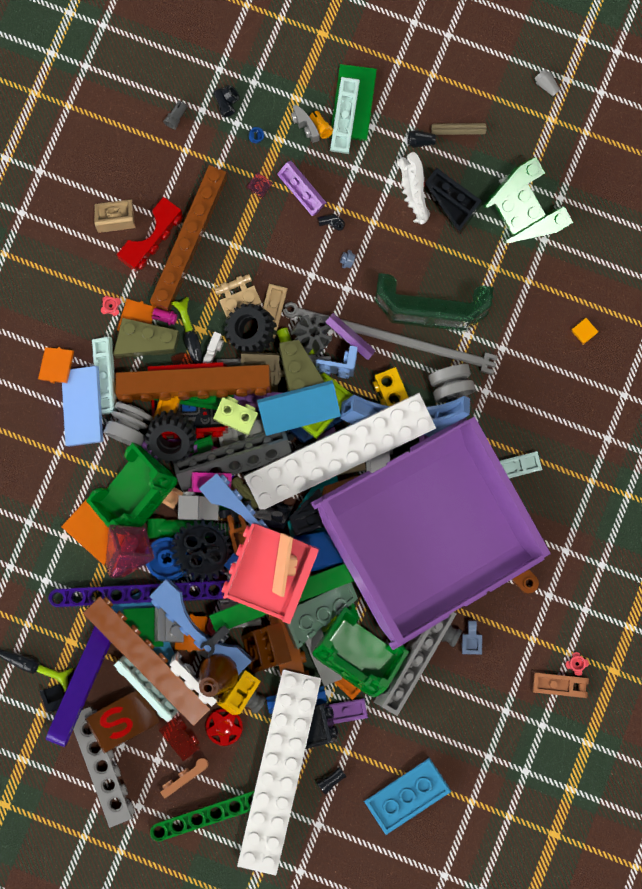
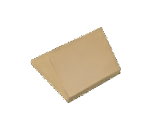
[94,199,135,233]

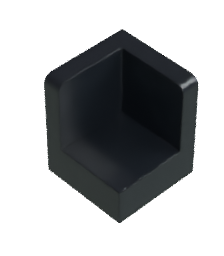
[39,684,64,713]

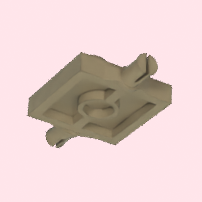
[228,352,285,392]

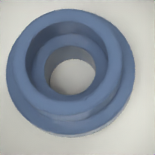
[340,250,356,268]

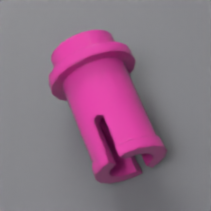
[152,308,177,326]

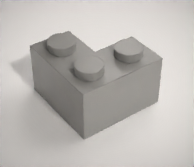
[178,492,219,520]

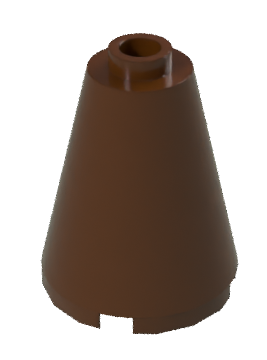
[199,654,239,697]

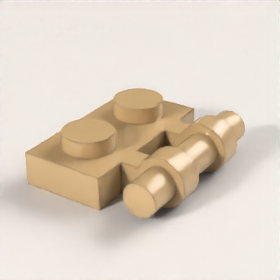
[214,274,262,319]

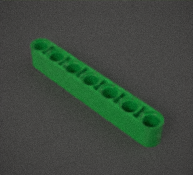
[150,790,255,841]

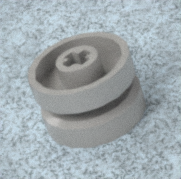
[428,364,476,403]

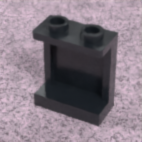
[305,703,339,749]

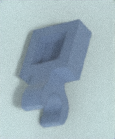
[462,621,482,655]

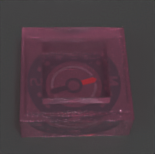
[247,172,273,199]

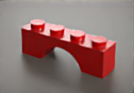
[117,196,183,272]

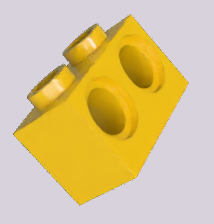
[372,367,409,406]
[217,670,261,715]

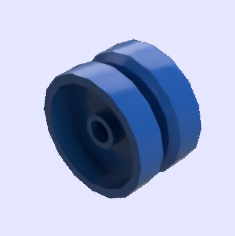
[145,537,189,582]

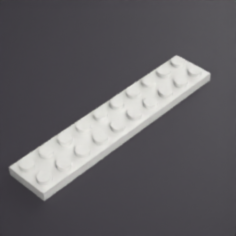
[244,393,436,510]
[237,670,321,875]

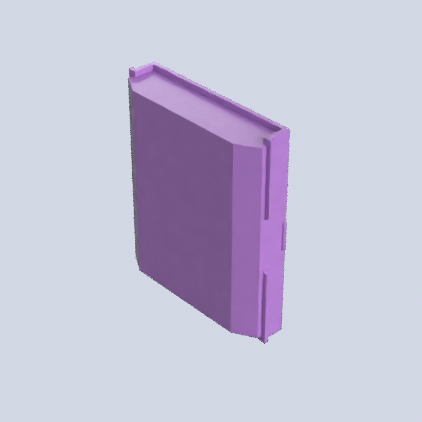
[311,417,551,650]

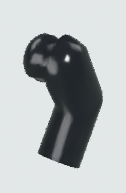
[318,214,345,231]

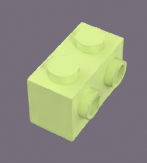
[213,396,258,436]

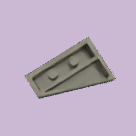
[113,318,180,359]
[279,340,324,392]

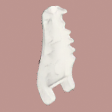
[397,152,430,224]

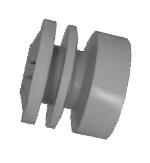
[103,402,153,446]

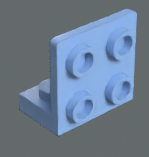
[316,346,358,379]

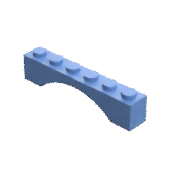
[199,473,269,528]
[149,578,253,674]

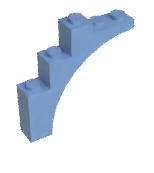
[341,395,470,437]

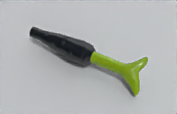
[172,297,203,364]
[0,649,73,692]

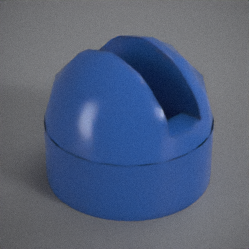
[248,127,264,144]

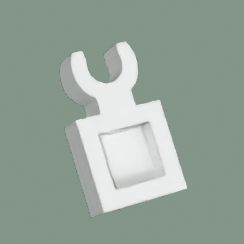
[203,332,224,363]

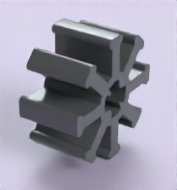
[291,315,332,356]

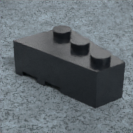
[425,168,482,234]

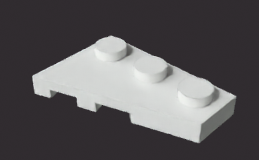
[170,651,218,707]

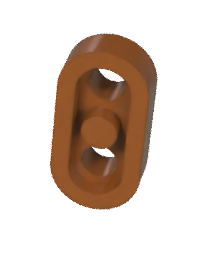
[511,569,539,594]

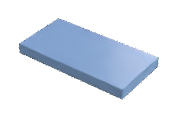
[62,366,103,447]

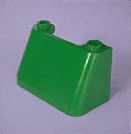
[86,442,177,535]
[312,607,409,697]

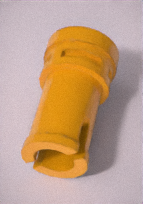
[309,111,333,139]

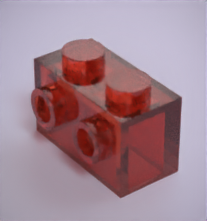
[159,718,200,761]

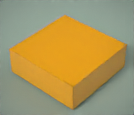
[571,318,598,345]

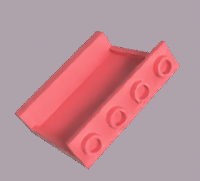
[221,523,320,624]

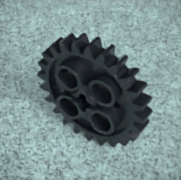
[170,519,234,583]

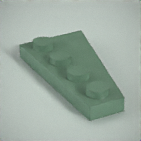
[284,583,358,649]

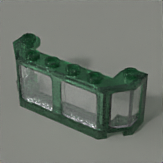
[375,273,494,332]

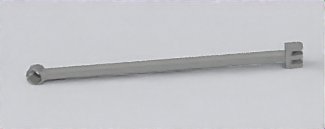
[283,302,498,375]

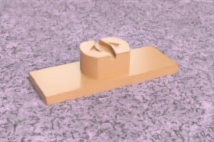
[272,533,298,597]

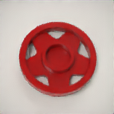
[206,709,243,746]

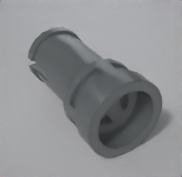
[163,100,188,130]

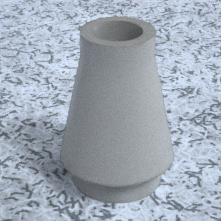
[534,69,561,97]

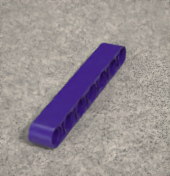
[46,626,111,747]

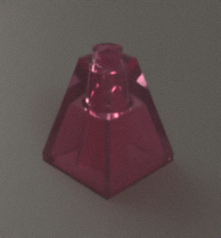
[106,524,155,578]

